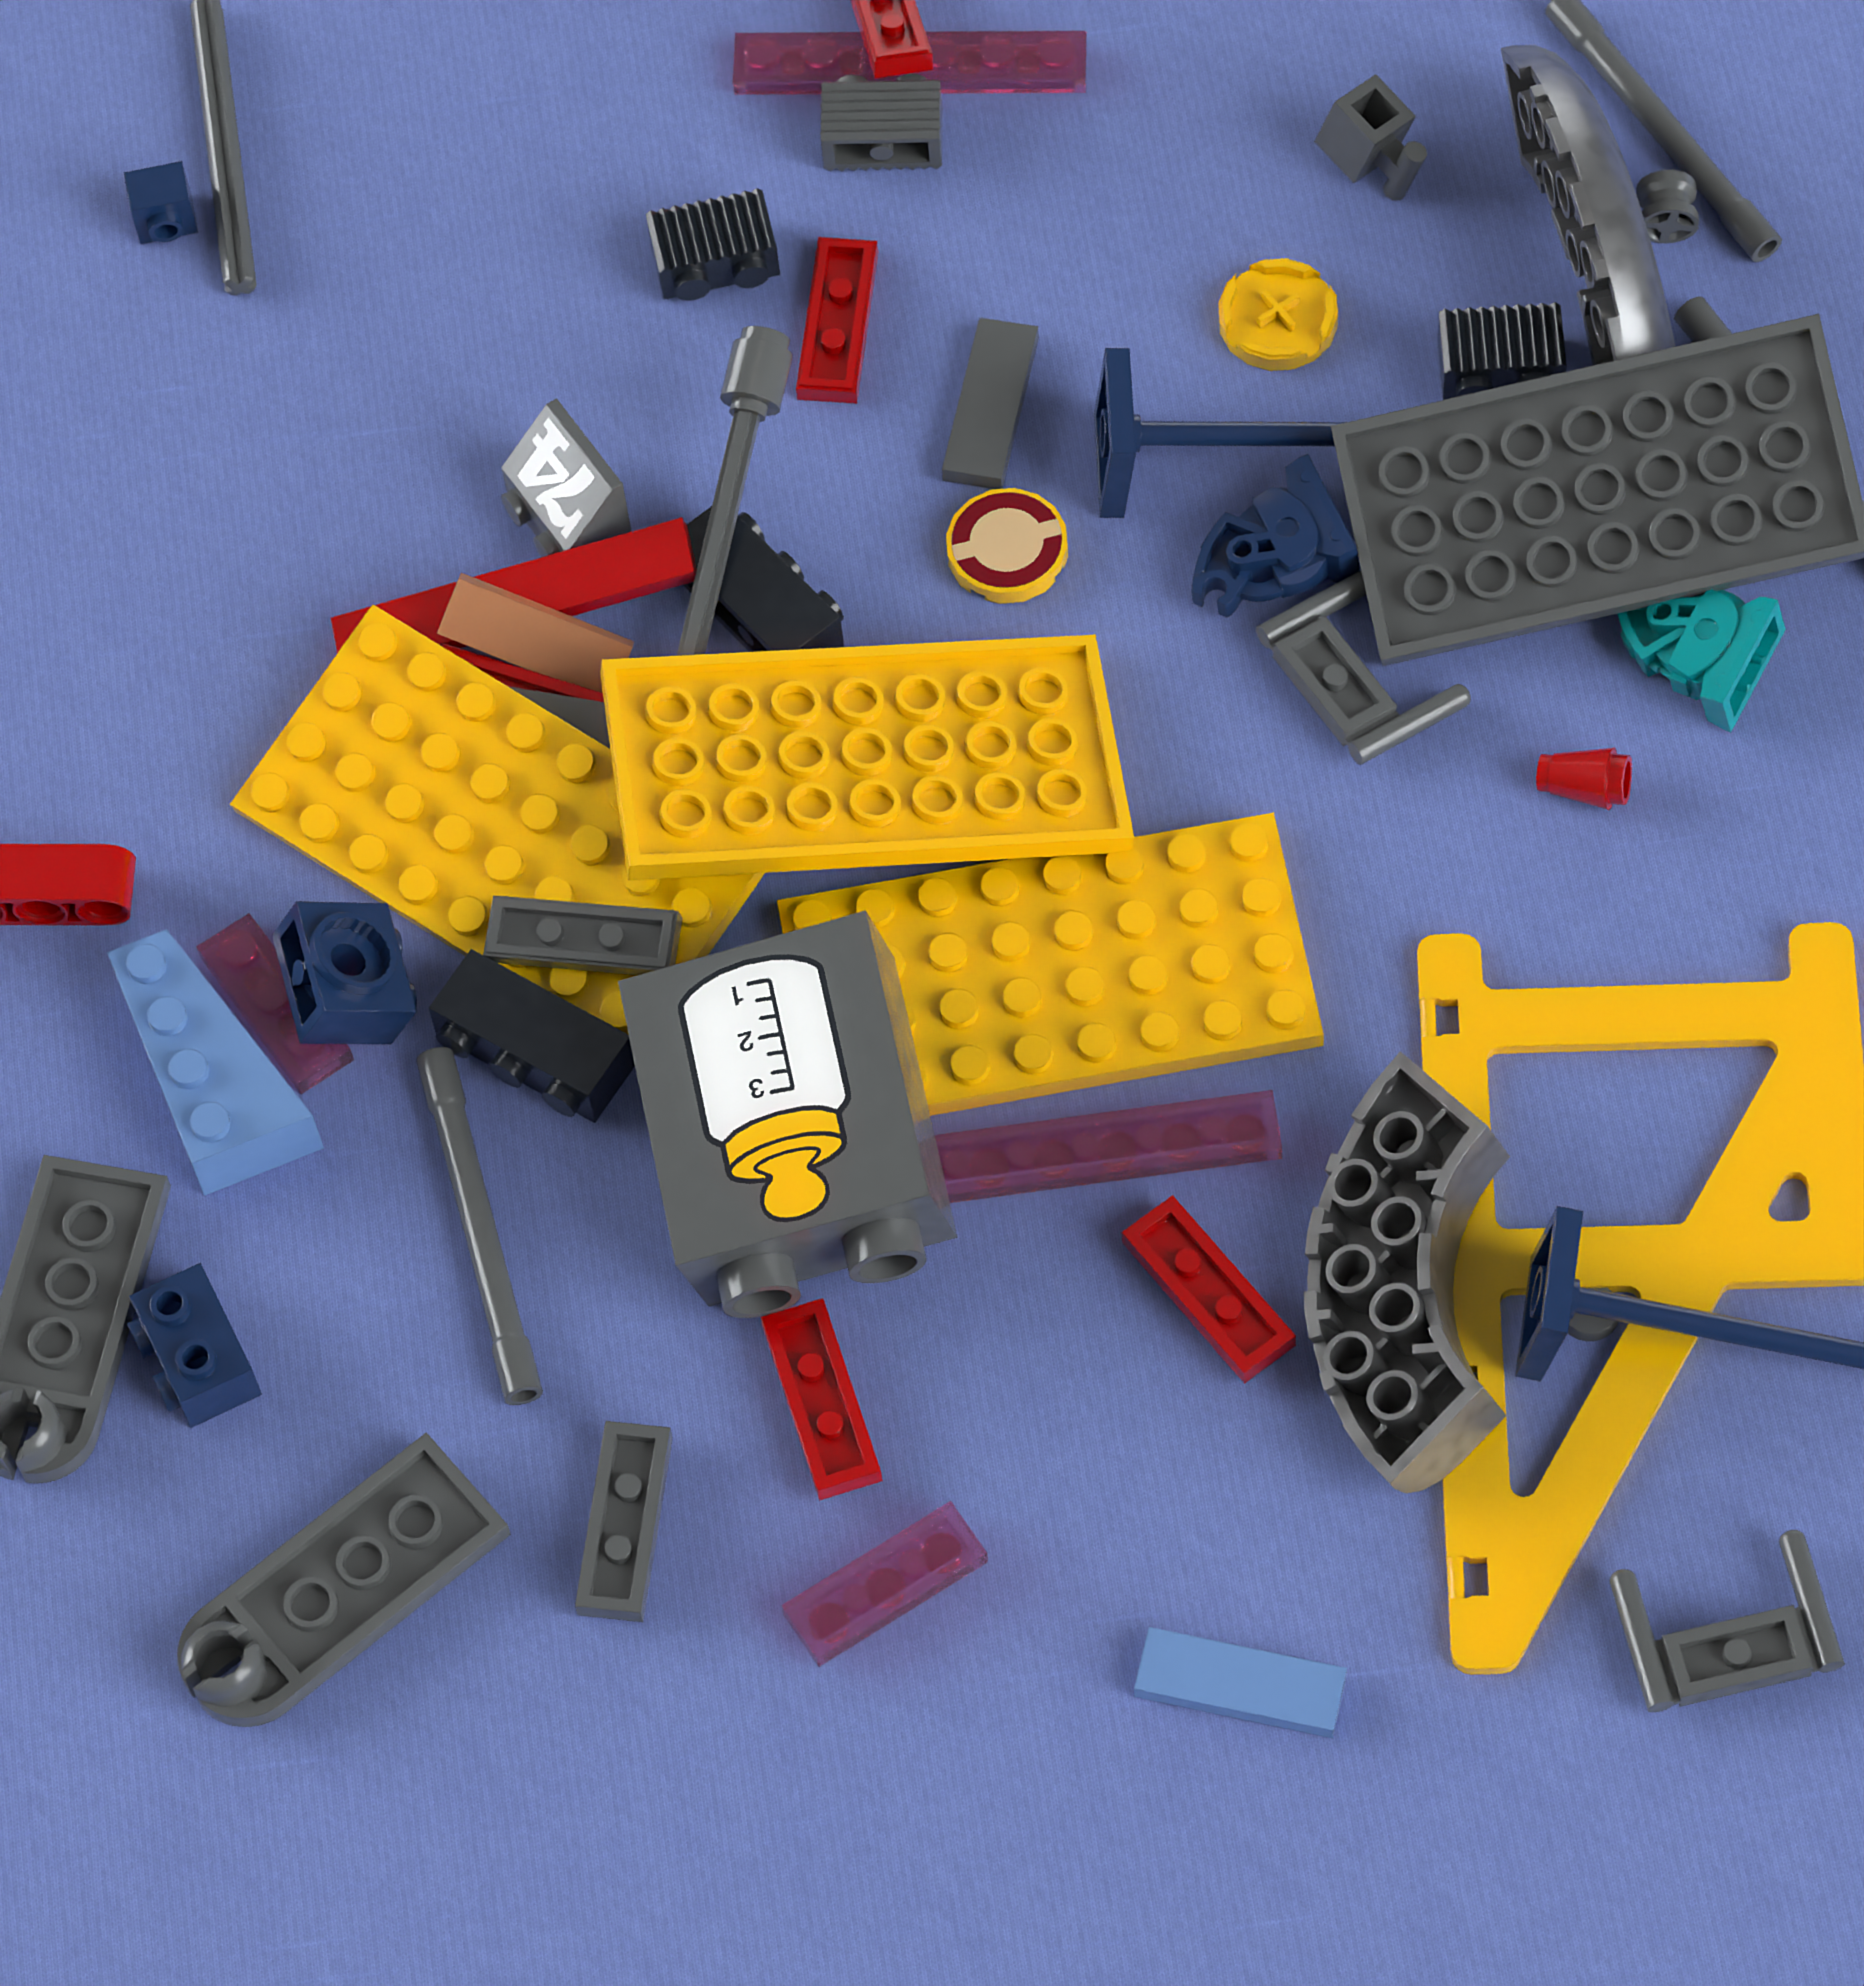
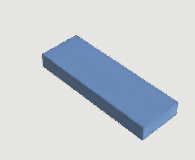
[1134,1627,1347,1738]

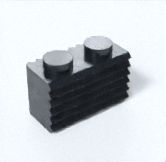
[646,188,780,301]
[1438,302,1567,400]

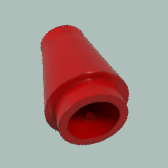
[1536,747,1632,810]

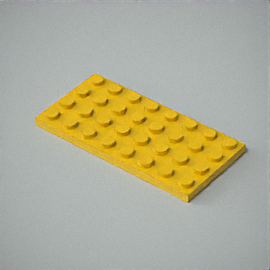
[230,605,765,1035]
[600,634,1134,880]
[777,812,1324,1116]

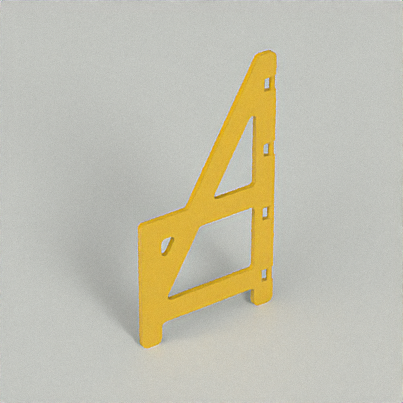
[1417,922,1864,1675]

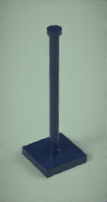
[1094,348,1346,518]
[1515,1206,1864,1382]

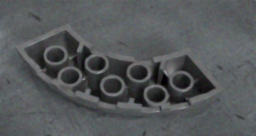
[1501,45,1675,366]
[1304,1051,1510,1494]

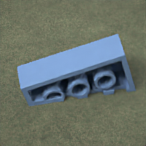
[107,929,324,1196]

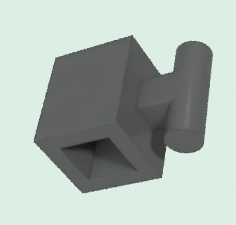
[1314,74,1427,201]

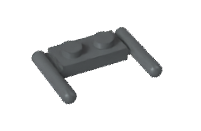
[1256,570,1471,765]
[1609,1530,1845,1713]

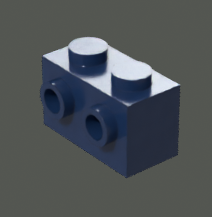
[127,1262,262,1428]

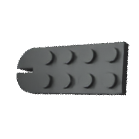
[0,1155,171,1483]
[177,1432,511,1727]

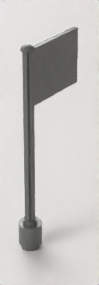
[509,326,793,748]

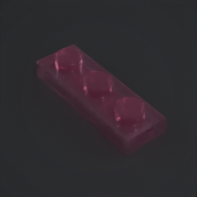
[196,913,354,1094]
[781,1501,988,1667]

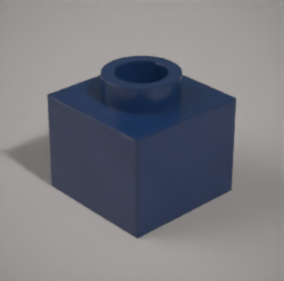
[124,161,198,244]

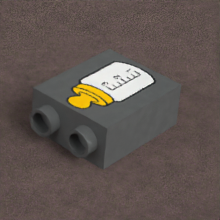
[618,910,958,1318]

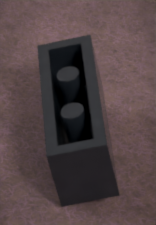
[683,506,844,652]
[429,949,635,1123]

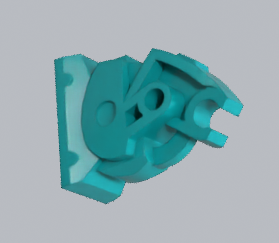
[1618,589,1786,733]

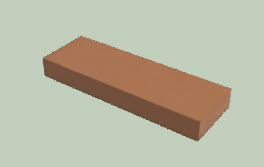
[437,573,634,693]

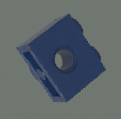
[272,901,417,1044]

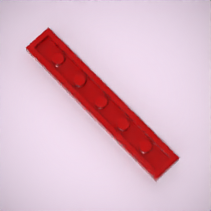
[331,517,697,653]

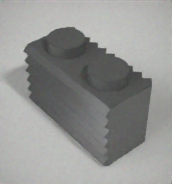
[820,74,943,171]

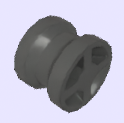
[1636,170,1699,244]

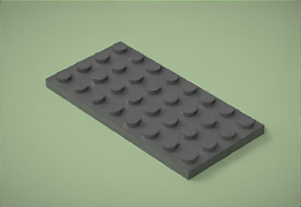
[1331,314,1864,666]

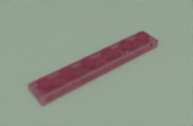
[733,31,1087,95]
[935,1090,1282,1203]

